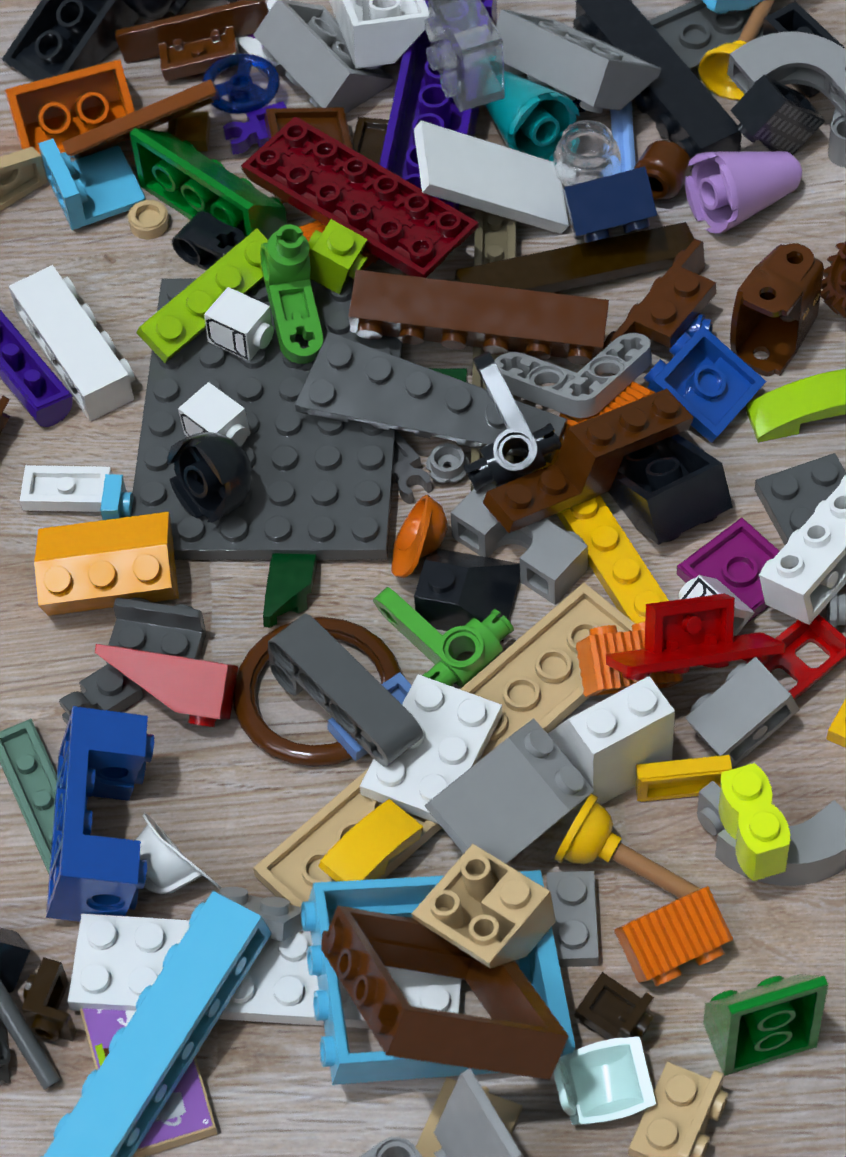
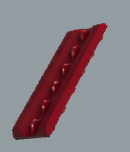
[241,116,479,278]

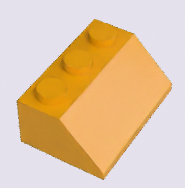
[34,512,179,616]

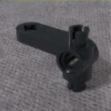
[463,351,562,491]

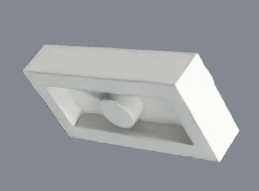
[20,465,112,512]

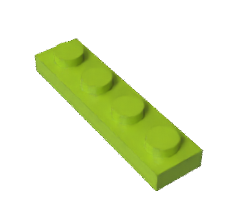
[136,228,268,363]

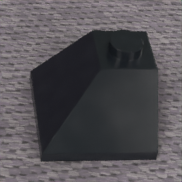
[414,548,520,642]

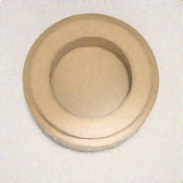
[128,200,169,240]

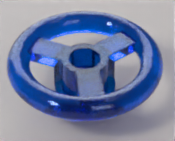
[202,53,280,114]

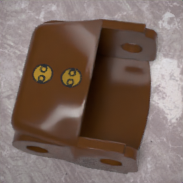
[730,243,824,376]

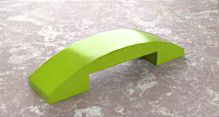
[746,369,846,443]

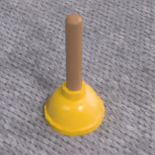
[698,0,775,100]
[554,793,701,898]

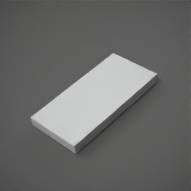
[414,121,569,234]

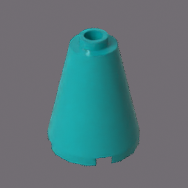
[481,71,580,162]

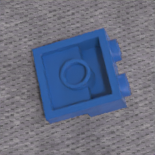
[644,325,767,443]

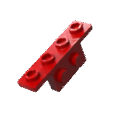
[606,593,785,680]

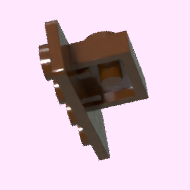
[115,0,269,82]
[603,239,717,375]

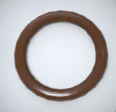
[233,617,403,767]

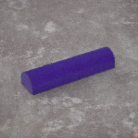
[0,310,73,427]

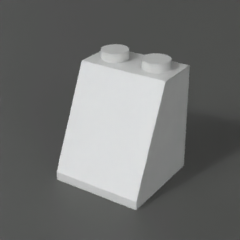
[548,676,675,805]

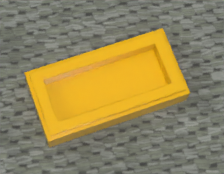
[635,755,732,802]

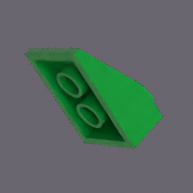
[703,974,828,1076]

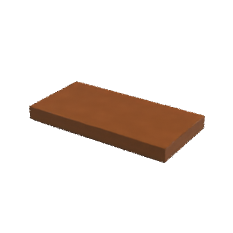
[62,79,221,159]

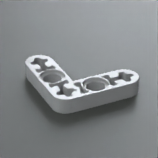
[494,333,652,418]

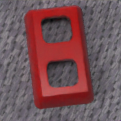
[745,614,846,700]

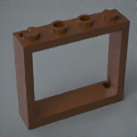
[321,905,569,1080]

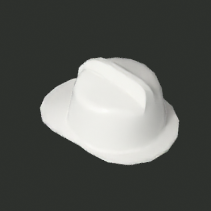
[135,813,222,894]

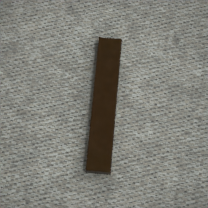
[455,222,695,293]

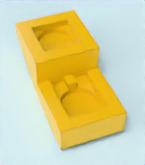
[319,799,424,881]

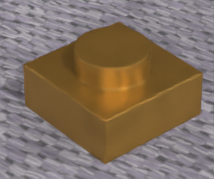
[167,111,211,152]

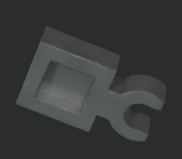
[393,430,432,504]

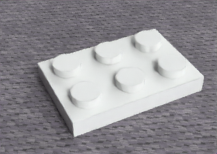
[360,674,502,824]

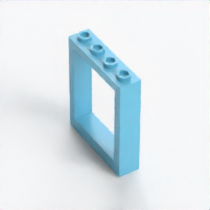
[301,870,575,1085]

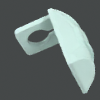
[553,1037,656,1125]

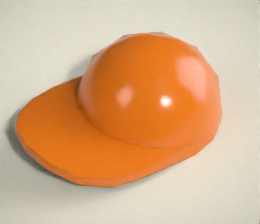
[391,495,448,578]

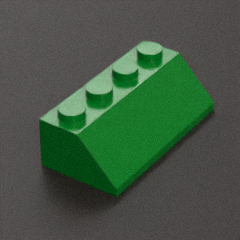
[130,128,287,239]

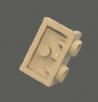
[628,1062,729,1157]

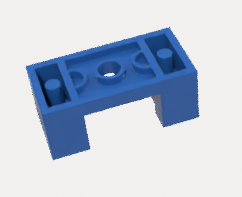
[46,706,154,922]

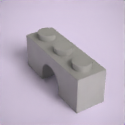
[450,483,588,605]

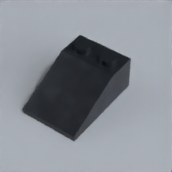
[1,0,140,81]
[609,434,733,545]

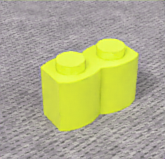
[718,763,790,881]

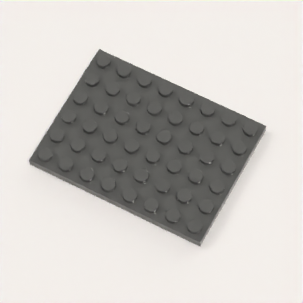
[131,277,403,560]

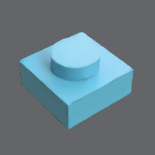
[100,474,134,520]

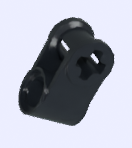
[172,211,245,270]

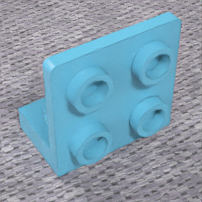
[38,139,145,230]

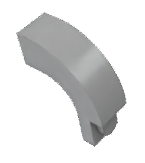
[727,32,846,119]
[697,781,846,886]

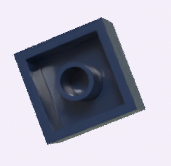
[563,166,657,243]

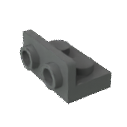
[106,598,207,664]

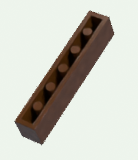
[348,270,609,365]

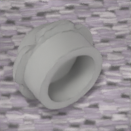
[426,443,469,484]

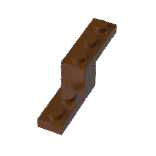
[483,389,694,533]

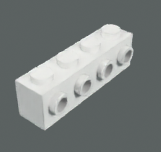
[759,474,846,625]

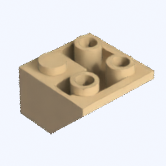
[411,844,556,968]

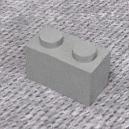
[685,657,800,768]

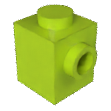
[308,219,368,294]

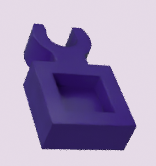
[223,101,286,154]

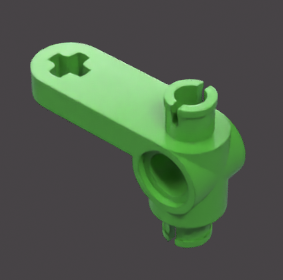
[260,224,323,364]
[373,587,514,688]

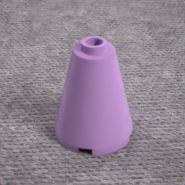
[685,151,802,234]

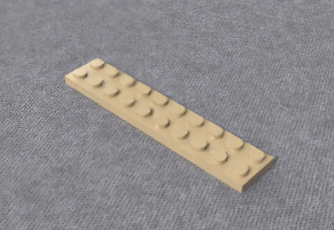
[253,583,635,923]

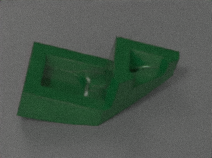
[263,553,317,628]

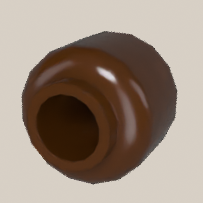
[634,140,692,201]

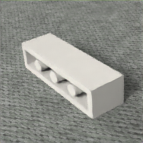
[9,265,135,422]

